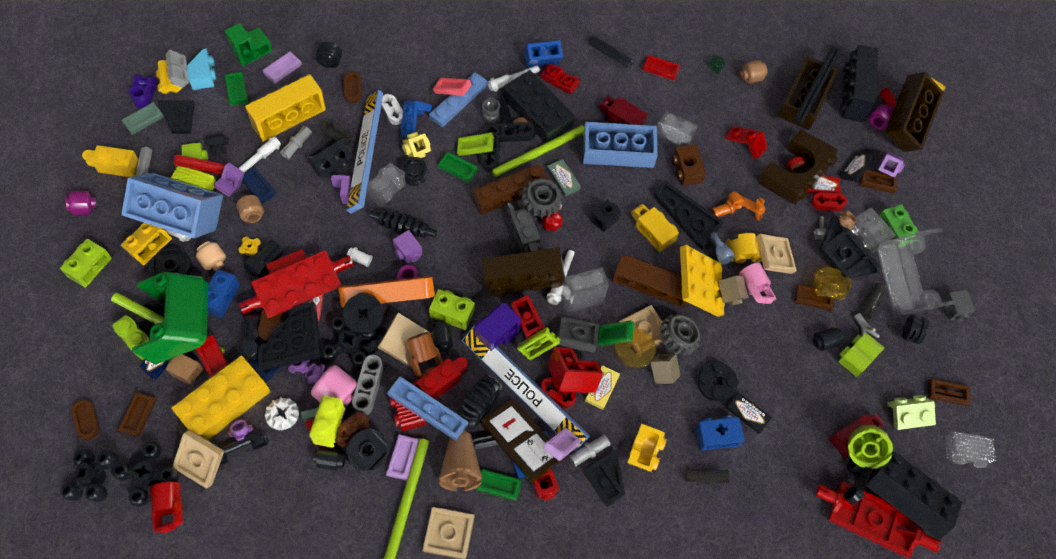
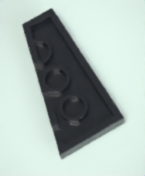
[654,180,724,250]

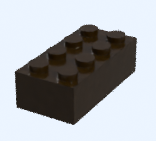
[778,56,838,130]
[885,72,944,152]
[482,247,566,297]

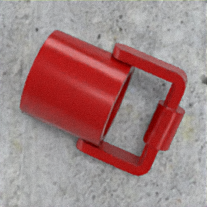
[151,482,183,533]

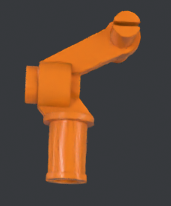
[711,192,765,220]

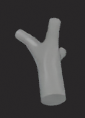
[854,313,880,338]

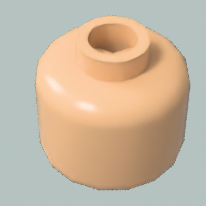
[196,241,226,271]

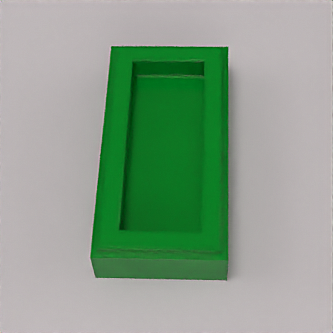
[225,72,248,106]
[438,151,478,183]
[597,320,635,346]
[476,469,522,501]

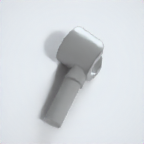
[814,216,826,239]

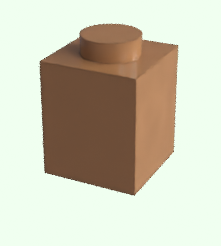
[166,354,204,386]

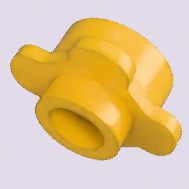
[238,236,261,255]

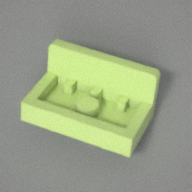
[887,395,936,430]

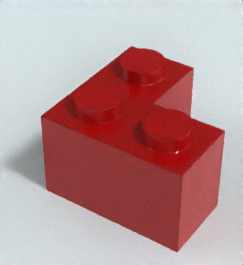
[548,347,603,393]

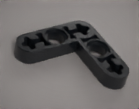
[481,122,536,173]

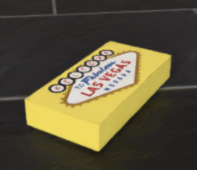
[585,365,620,410]

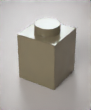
[718,276,749,306]

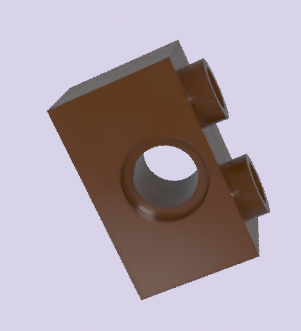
[672,144,706,186]

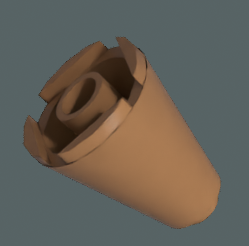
[439,430,482,491]

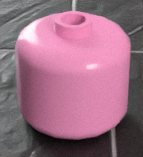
[311,365,357,406]

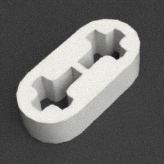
[381,94,403,125]

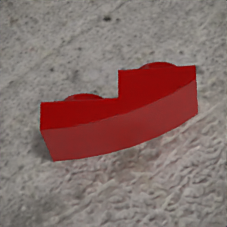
[540,64,580,94]

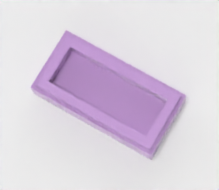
[263,52,302,84]
[543,428,581,461]
[387,434,419,481]

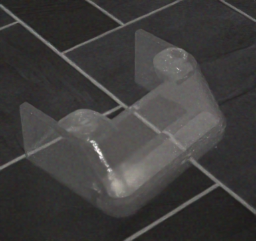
[878,228,962,315]

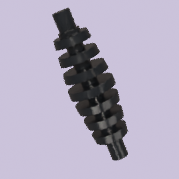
[370,210,437,238]

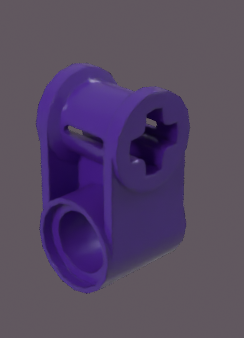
[129,74,157,109]

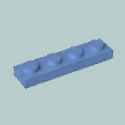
[429,72,488,128]
[387,377,468,441]

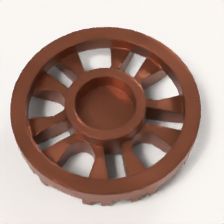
[336,412,370,448]

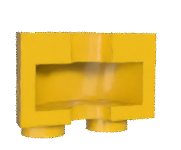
[725,233,762,264]
[628,424,667,472]

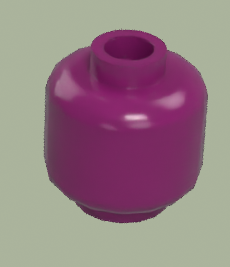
[869,104,894,130]
[65,191,96,215]

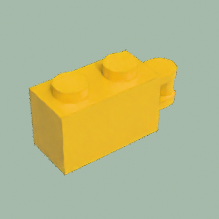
[82,145,139,177]
[631,204,679,253]

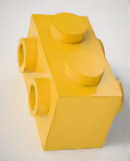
[121,223,172,266]

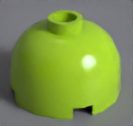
[848,425,893,469]

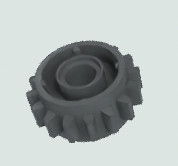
[521,178,563,218]
[659,314,701,356]

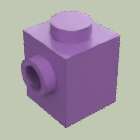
[878,151,905,177]
[393,230,422,264]

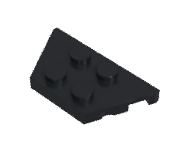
[819,215,882,279]

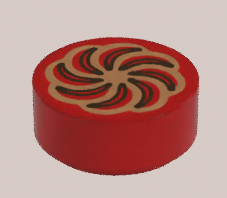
[786,157,806,173]

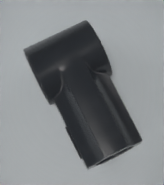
[244,241,284,279]

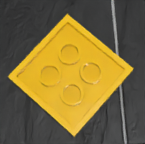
[680,245,725,317]

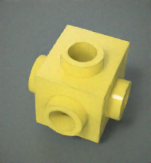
[402,132,431,158]

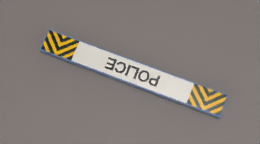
[346,90,383,214]
[462,326,590,452]

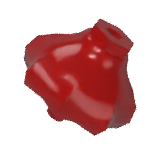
[541,210,563,232]

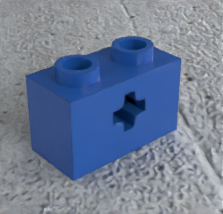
[523,41,563,68]
[208,269,240,318]
[695,415,745,451]

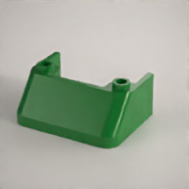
[132,272,208,365]

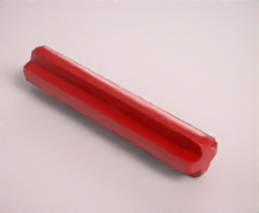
[173,155,225,175]

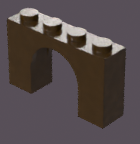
[759,130,838,205]

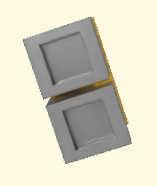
[156,50,189,94]

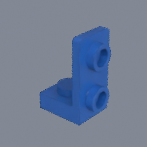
[401,100,432,137]

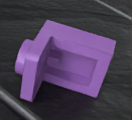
[214,163,245,197]
[331,174,351,204]

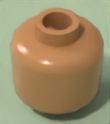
[740,60,767,84]
[236,195,264,223]

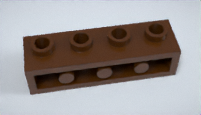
[473,164,548,215]
[612,254,687,308]

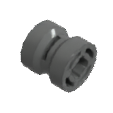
[482,98,500,122]

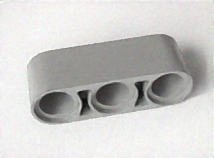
[352,355,383,415]

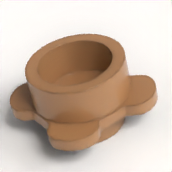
[839,211,857,230]

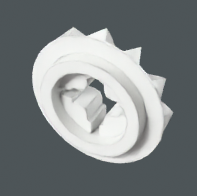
[265,397,299,430]

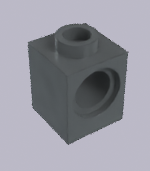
[942,290,975,322]

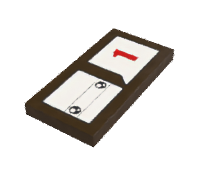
[480,399,565,483]

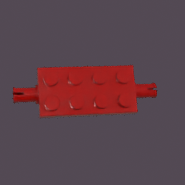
[238,250,354,318]
[815,481,942,558]

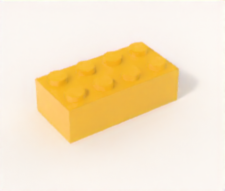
[245,75,326,142]
[171,355,271,441]

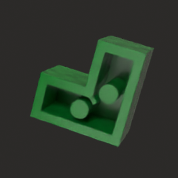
[224,23,273,67]

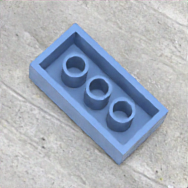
[583,122,658,168]

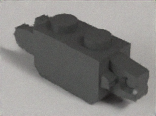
[506,200,541,253]

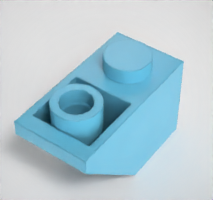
[187,48,217,90]

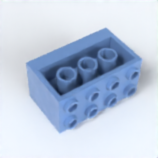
[121,173,223,238]

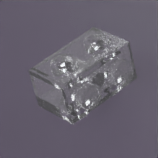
[367,162,406,208]
[851,208,896,253]

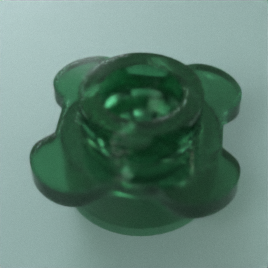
[708,54,725,75]

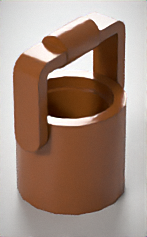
[405,332,443,379]

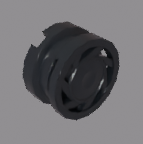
[315,42,342,68]
[401,157,427,186]
[902,314,929,344]

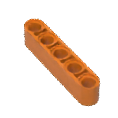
[338,276,435,307]

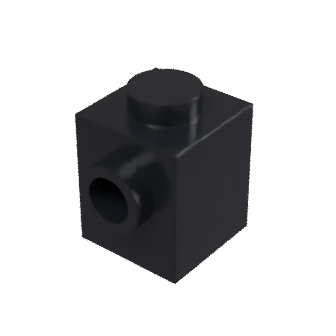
[591,199,621,233]

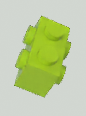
[60,239,112,288]
[429,289,475,330]

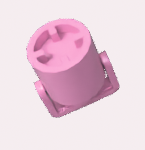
[738,263,776,304]

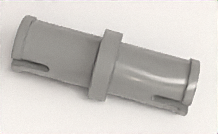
[280,126,312,160]
[569,434,610,467]

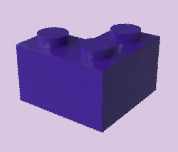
[475,303,521,351]

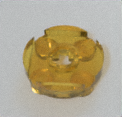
[812,267,852,300]
[616,328,656,368]

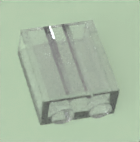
[561,267,609,313]

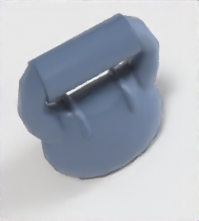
[710,232,734,264]

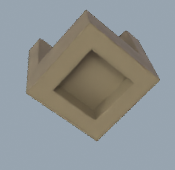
[651,354,680,384]

